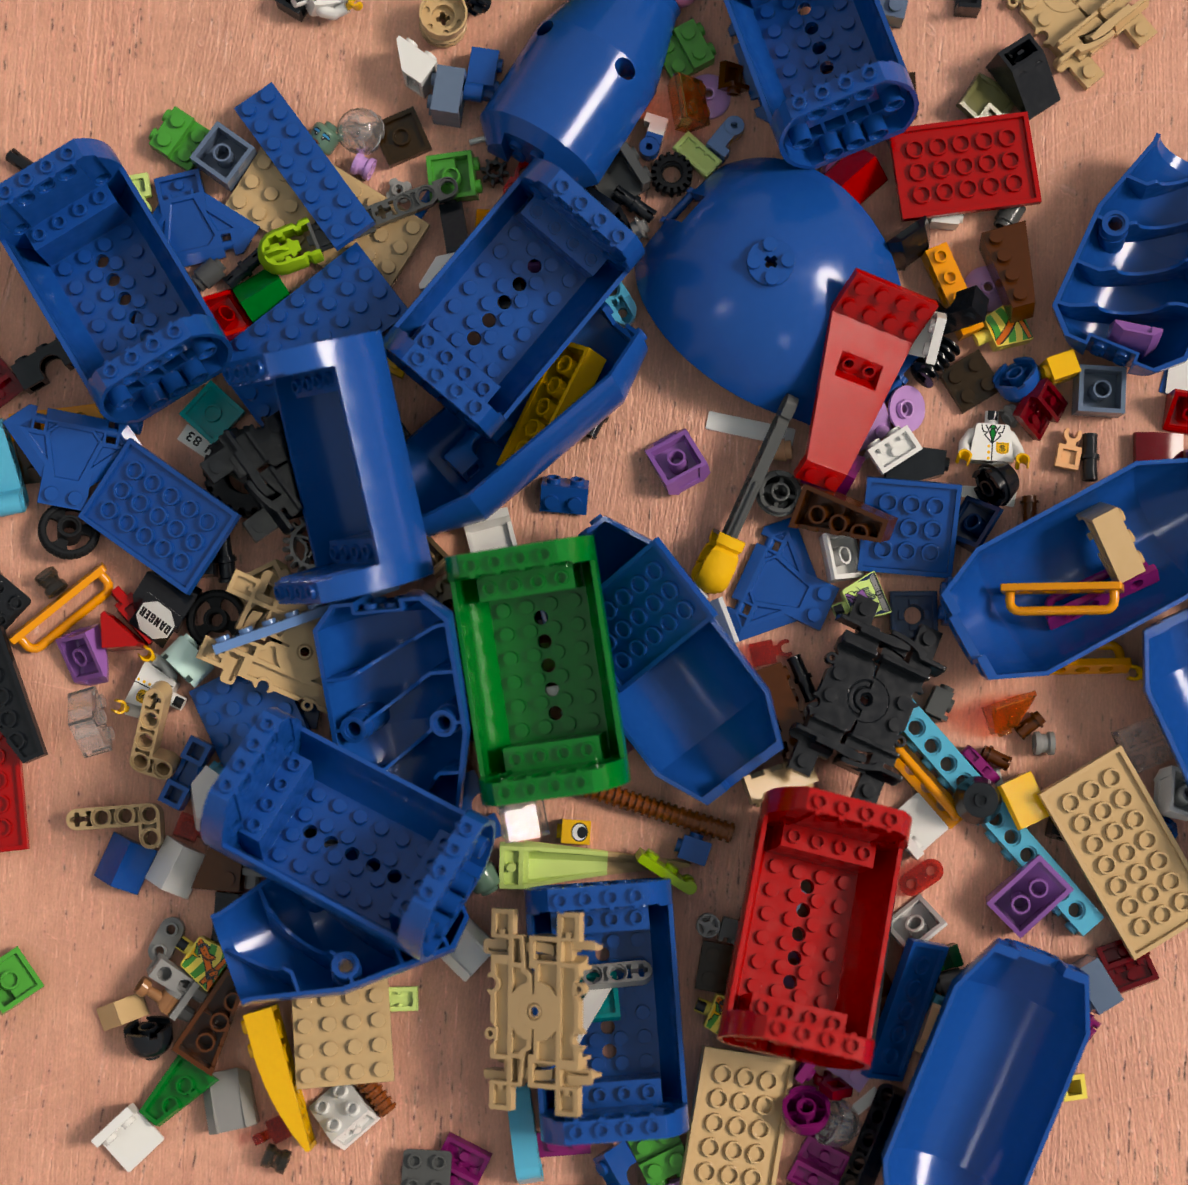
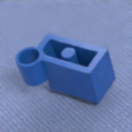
[463,46,504,103]

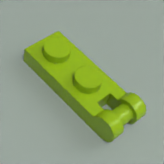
[635,847,697,895]

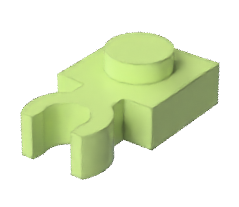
[129,172,153,213]

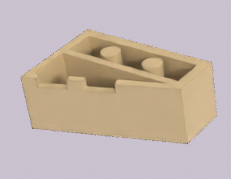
[1076,502,1146,583]
[741,761,819,807]

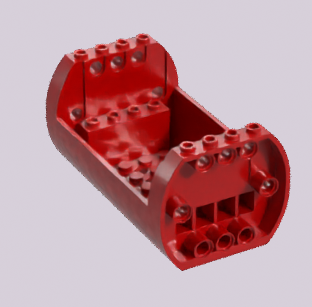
[717,786,912,1070]

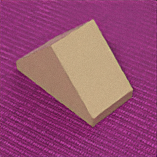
[427,537,449,579]
[96,994,150,1031]

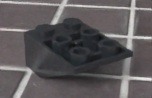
[986,33,1061,120]

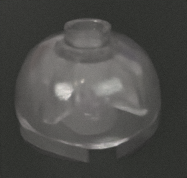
[337,108,385,155]
[815,1099,860,1148]

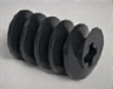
[910,336,960,388]

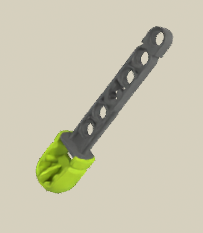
[257,177,458,275]

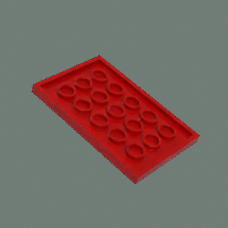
[889,111,1042,222]

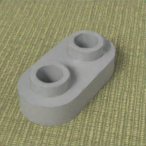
[148,917,185,961]

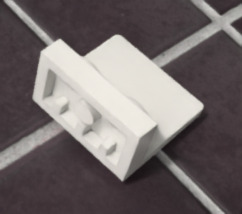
[908,311,947,365]
[863,425,923,475]
[898,793,948,860]
[309,1085,381,1150]
[91,1103,165,1172]

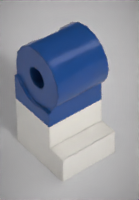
[639,112,669,161]

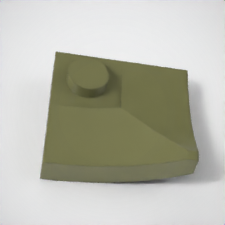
[956,73,1015,119]

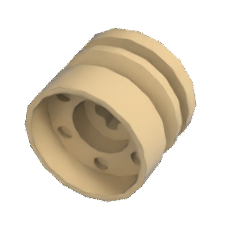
[419,0,467,48]

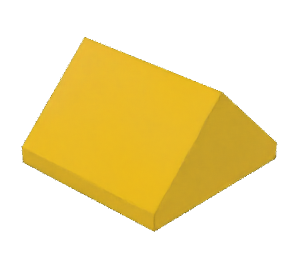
[997,771,1049,831]

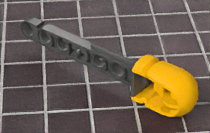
[691,393,799,594]

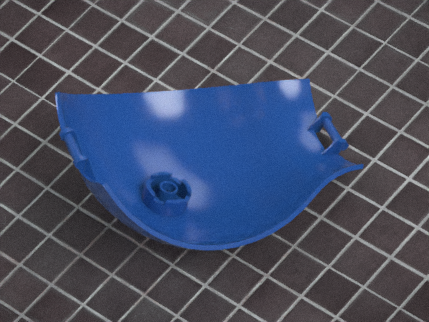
[635,157,919,425]

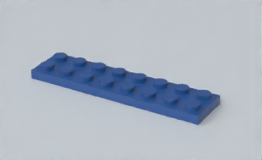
[234,82,375,251]

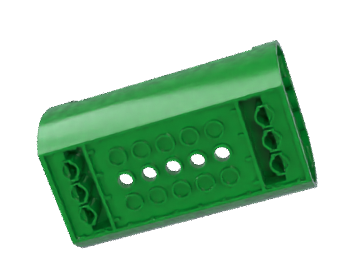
[444,535,631,806]

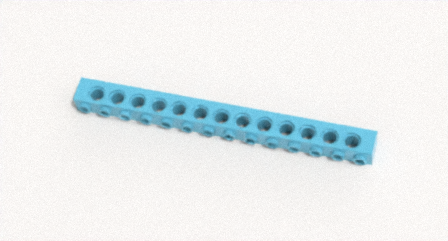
[864,665,1105,936]

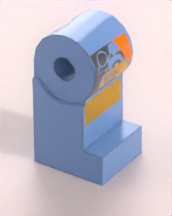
[706,116,744,164]

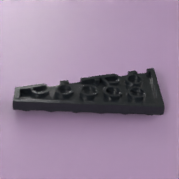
[0,622,48,764]

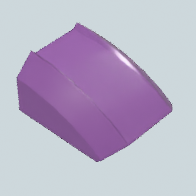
[1107,319,1163,359]
[644,429,710,495]
[55,623,109,686]

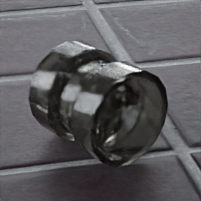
[34,566,68,599]
[260,1143,292,1175]

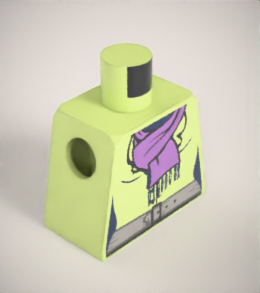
[831,571,892,618]

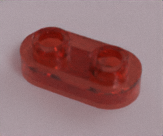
[898,859,943,896]

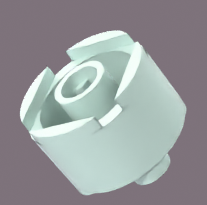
[160,633,215,688]

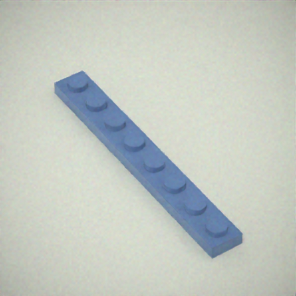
[211,585,400,655]

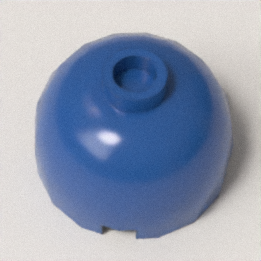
[993,357,1042,403]

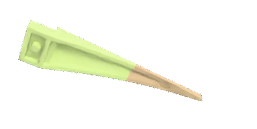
[499,840,691,890]

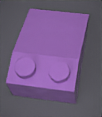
[985,854,1074,938]

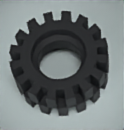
[651,152,693,198]

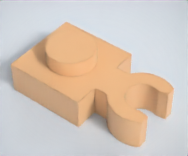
[1053,428,1082,472]

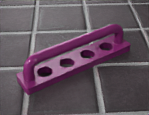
[1044,561,1160,630]

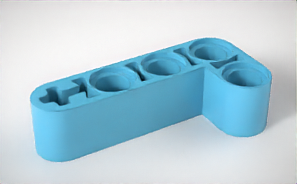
[0,418,29,517]
[508,1083,544,1185]

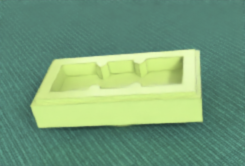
[672,131,722,179]
[389,986,419,1012]

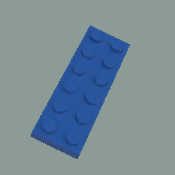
[861,938,949,1082]

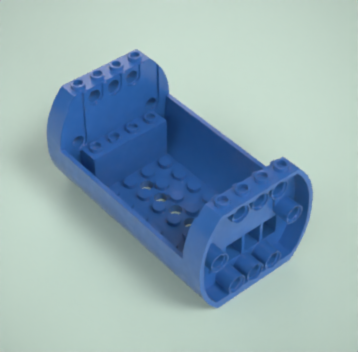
[724,0,919,169]
[0,138,233,424]
[383,158,645,439]
[223,330,434,604]
[200,707,496,962]
[524,878,689,1146]

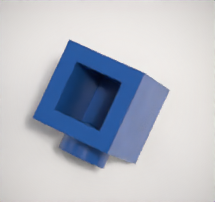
[674,831,712,866]

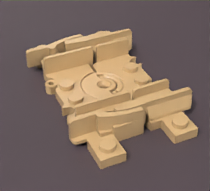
[1006,0,1157,91]
[196,569,328,714]
[483,908,603,1118]

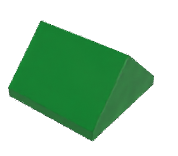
[232,269,290,323]

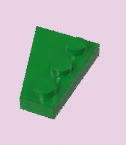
[139,1055,219,1126]

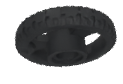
[38,506,100,560]
[186,590,244,646]

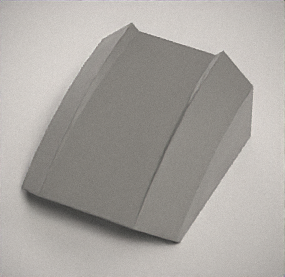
[203,1067,260,1135]

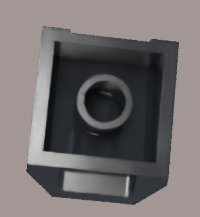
[886,216,931,271]
[133,570,202,633]

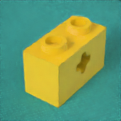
[1038,349,1081,386]

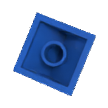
[94,832,158,895]

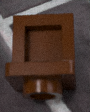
[718,60,750,96]

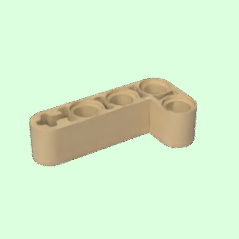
[130,680,180,780]
[66,803,165,849]

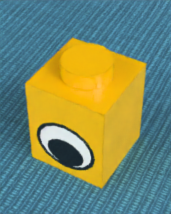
[556,819,591,845]

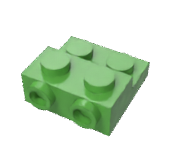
[663,19,716,85]
[149,106,210,171]
[426,150,483,203]
[0,946,44,1016]
[628,1135,685,1185]

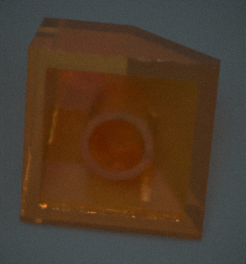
[982,691,1037,737]

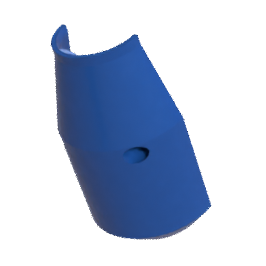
[480,0,681,188]
[1052,133,1188,376]
[313,589,472,809]
[210,843,469,1007]

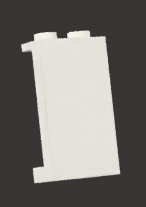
[464,507,517,553]

